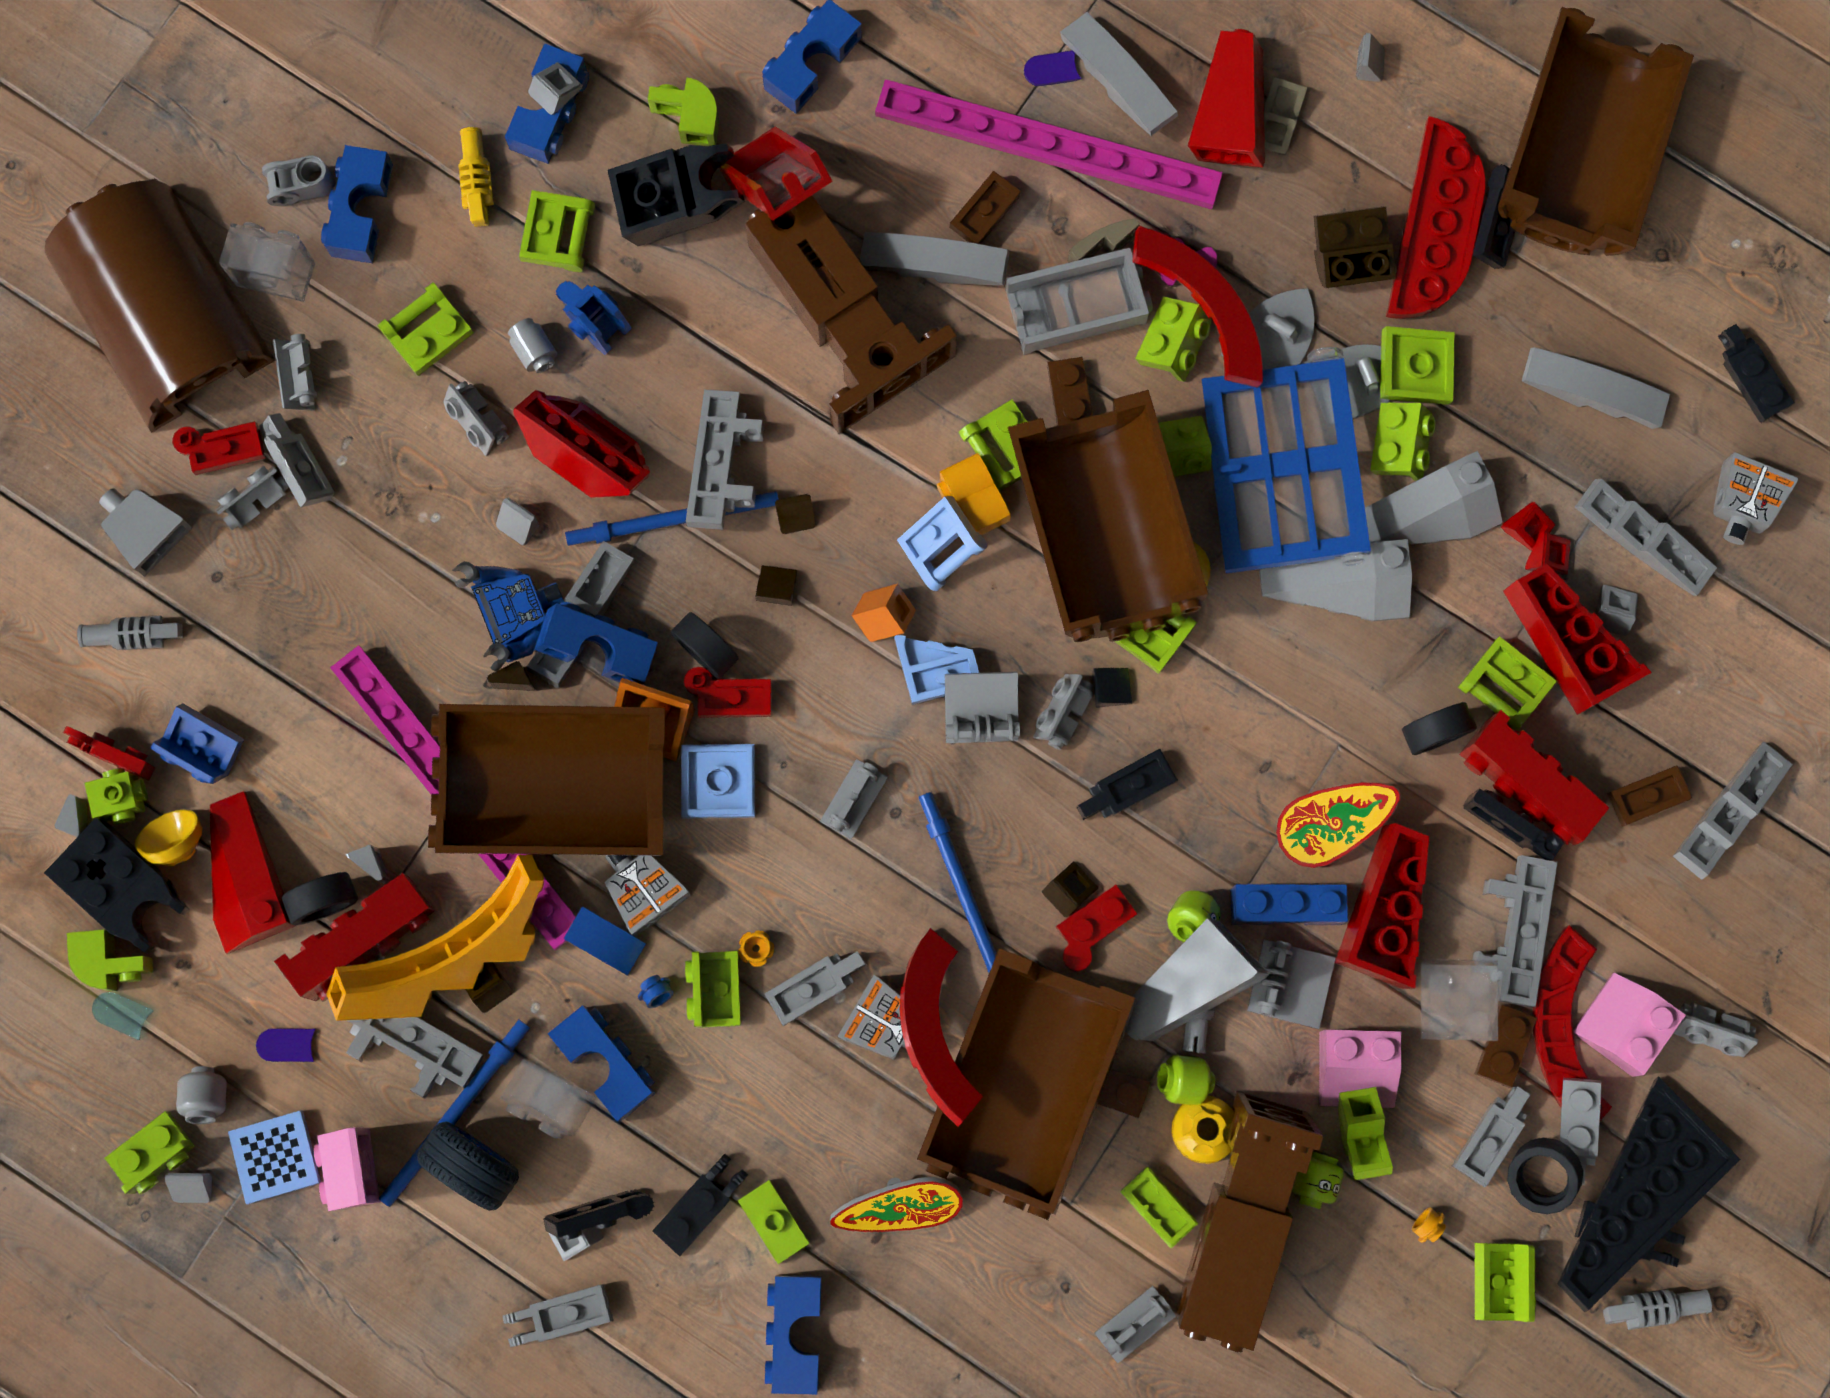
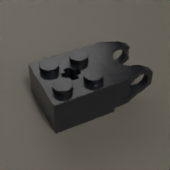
[608,144,745,247]
[44,818,190,954]

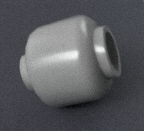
[176,1066,227,1124]

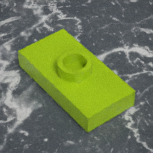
[1120,1166,1199,1248]
[738,1180,810,1264]

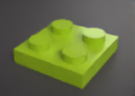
[1380,326,1455,405]

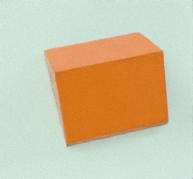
[614,678,695,761]

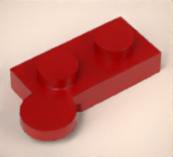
[172,421,266,475]
[684,667,771,718]
[63,726,155,781]
[1056,884,1137,971]

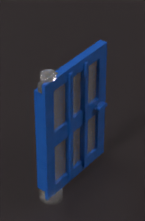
[1202,347,1371,574]

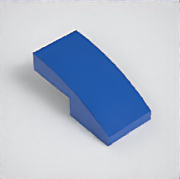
[563,907,646,976]

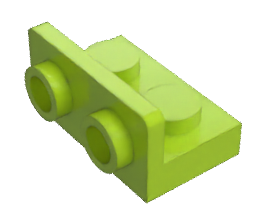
[104,1111,195,1195]

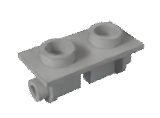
[273,334,317,411]
[443,381,509,456]
[216,466,289,530]
[1033,674,1093,750]
[820,759,888,840]
[1673,1002,1758,1058]
[1094,1286,1176,1363]

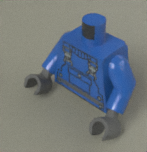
[452,561,564,671]

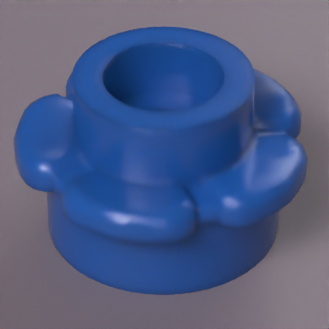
[638,975,674,1008]

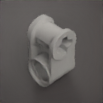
[262,155,335,206]

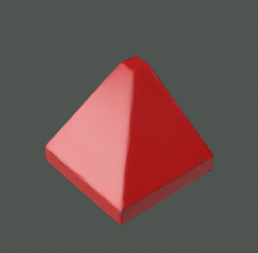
[1501,502,1556,551]
[1525,532,1571,575]

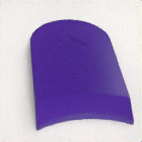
[1024,50,1081,86]
[256,1029,316,1062]

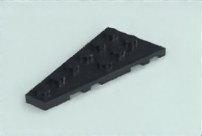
[1557,1076,1741,1312]

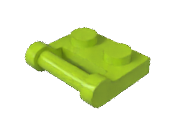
[519,190,595,272]
[377,282,474,376]
[958,399,1027,492]
[1115,615,1197,674]
[1457,636,1557,731]

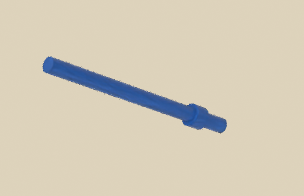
[565,491,779,546]
[918,792,997,973]
[379,1019,530,1207]

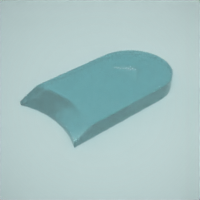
[92,992,154,1040]

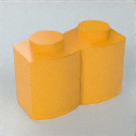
[936,453,1011,535]

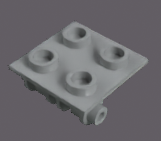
[945,672,1020,743]
[1247,939,1336,1029]

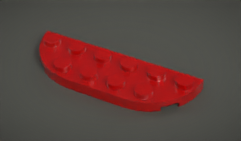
[1386,116,1485,319]

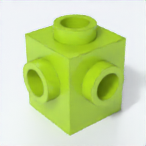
[84,768,148,824]

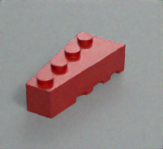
[1503,564,1652,715]
[1459,710,1609,846]
[1335,823,1430,989]
[274,873,435,1002]

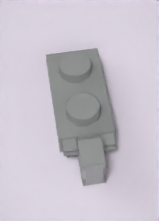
[259,413,334,507]
[765,951,866,1026]
[1560,1077,1602,1185]
[1452,1086,1531,1187]

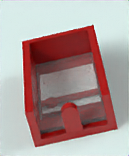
[719,126,833,221]

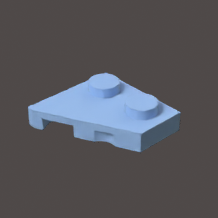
[894,635,979,705]

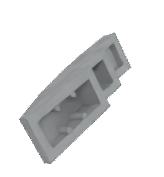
[1060,12,1178,136]
[860,232,1010,286]
[1522,347,1670,429]
[1575,479,1717,596]
[527,541,634,688]
[1673,742,1793,880]

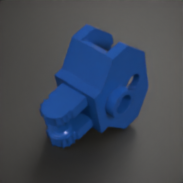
[556,281,632,355]

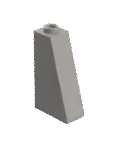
[1125,918,1269,1041]

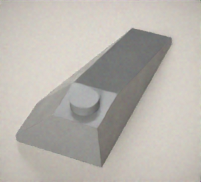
[1342,451,1503,545]
[1259,539,1412,622]

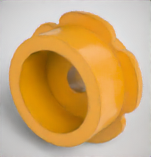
[738,930,774,967]
[1412,1207,1446,1243]

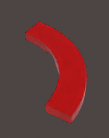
[1132,226,1263,388]
[1532,925,1612,1122]
[899,928,983,1127]

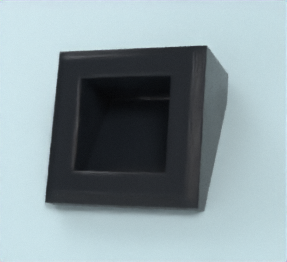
[1092,668,1132,708]

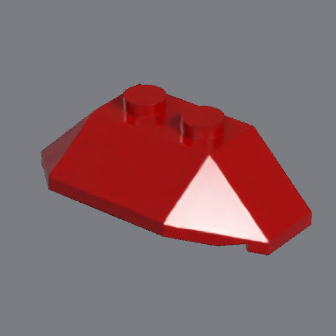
[513,390,650,498]

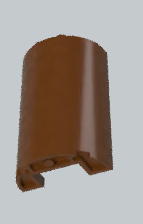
[1498,7,1694,256]
[45,179,275,433]
[1008,390,1208,642]
[428,704,665,856]
[917,948,1137,1221]

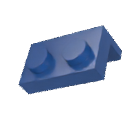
[151,703,245,784]

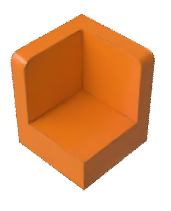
[851,583,916,642]

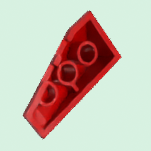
[210,791,296,954]

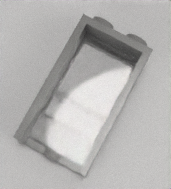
[1005,248,1153,355]

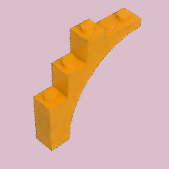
[326,855,544,1021]

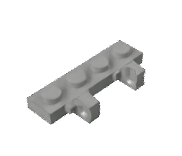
[686,389,765,530]
[1471,855,1557,1008]
[346,1017,484,1099]

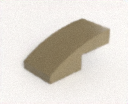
[1264,77,1308,155]
[1067,218,1140,263]

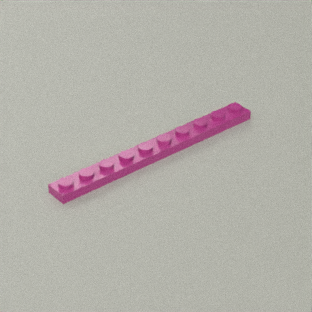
[875,79,1223,210]
[330,645,576,951]

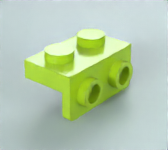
[1135,297,1211,382]
[1370,403,1435,481]
[1159,416,1212,476]
[685,951,741,1028]
[1475,1243,1536,1322]

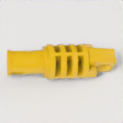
[458,127,494,227]

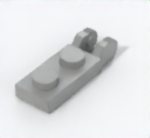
[503,1284,614,1347]

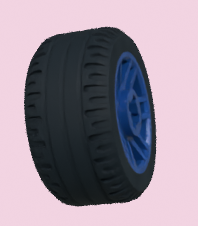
[417,1121,519,1211]

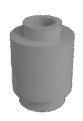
[508,318,557,373]

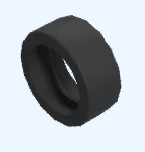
[671,612,739,679]
[1402,702,1477,755]
[282,872,358,925]
[1507,1137,1583,1215]

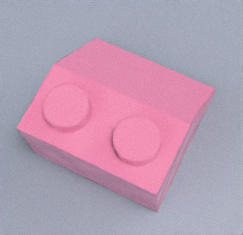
[1573,973,1686,1077]
[1319,1030,1401,1108]
[314,1127,380,1211]

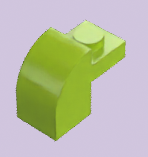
[648,77,719,146]
[67,929,153,991]
[1338,1087,1393,1180]

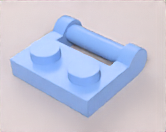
[897,496,987,591]

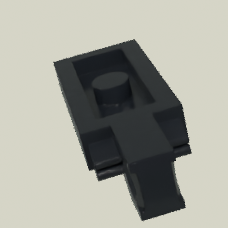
[1718,324,1794,423]
[1076,749,1178,820]
[1463,788,1564,861]

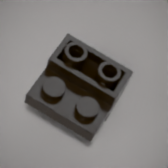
[1314,206,1396,288]

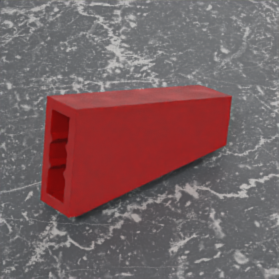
[1188,29,1265,168]

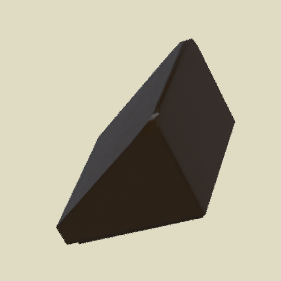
[775,494,816,534]
[755,565,797,606]
[487,661,535,691]
[1042,861,1099,917]
[465,962,513,1013]

